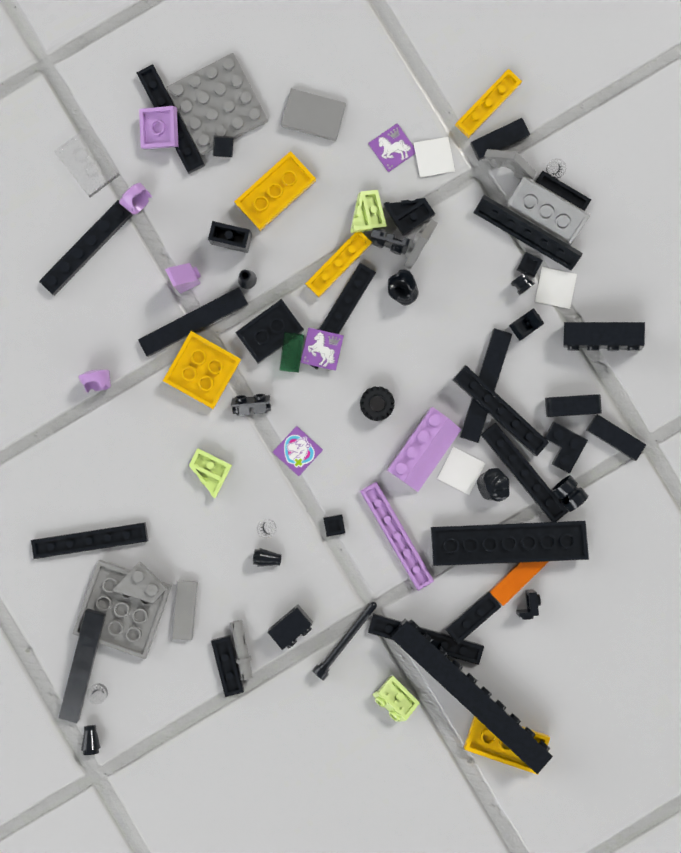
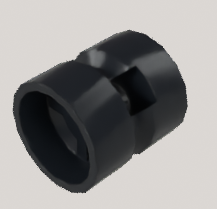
[551,475,589,512]

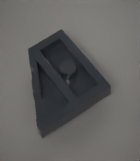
[383,198,435,236]
[370,229,410,255]

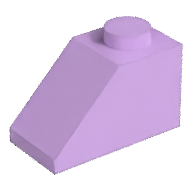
[165,263,201,294]

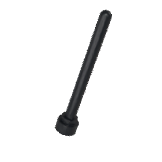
[312,602,377,681]

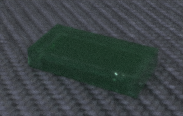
[279,332,304,373]

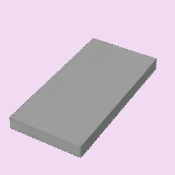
[505,175,590,246]

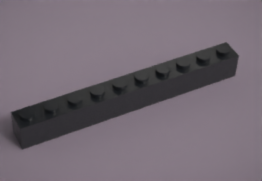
[390,619,553,774]

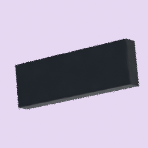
[470,118,530,161]
[586,414,646,461]
[445,592,501,644]
[211,635,244,697]

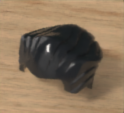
[388,269,419,306]
[477,468,510,502]

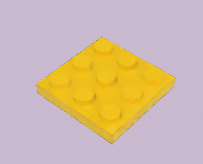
[163,331,242,409]

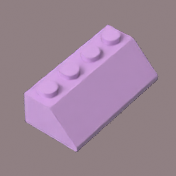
[387,407,462,492]

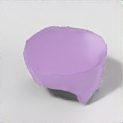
[119,183,152,215]
[78,369,111,393]

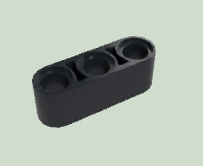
[545,394,602,417]

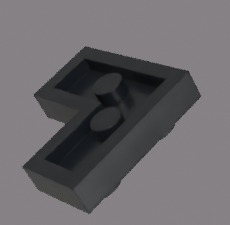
[544,422,588,474]

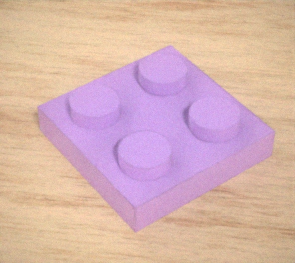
[139,106,178,149]

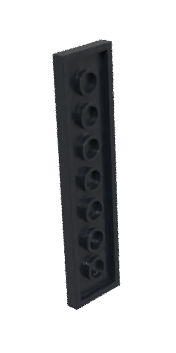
[431,521,589,566]

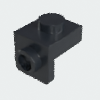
[509,308,544,341]
[516,589,541,620]

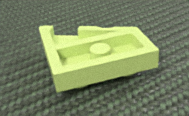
[350,190,387,233]
[189,448,232,498]

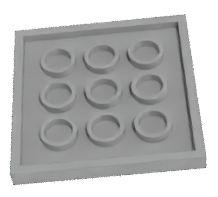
[166,53,268,156]
[72,560,172,659]

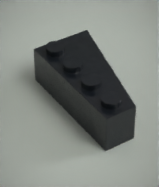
[563,322,645,351]

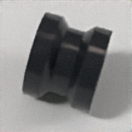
[511,272,535,295]

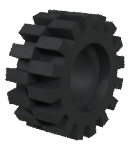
[360,386,395,421]

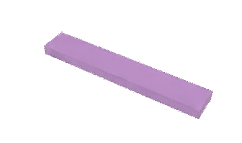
[360,482,434,591]

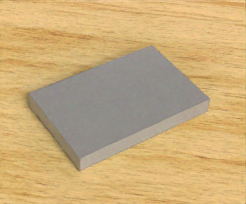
[281,88,346,141]

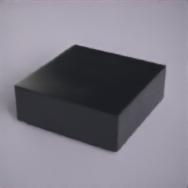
[213,135,234,157]
[517,252,543,278]
[323,514,345,537]

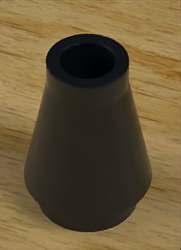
[238,270,257,289]
[253,548,281,567]
[81,725,101,755]

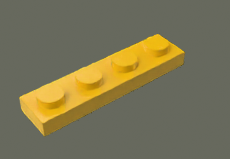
[455,69,522,138]
[305,232,372,298]

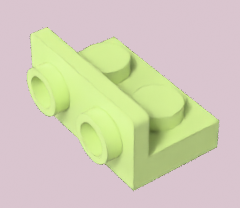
[372,676,420,722]

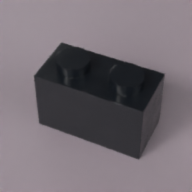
[208,221,252,253]
[267,604,313,650]

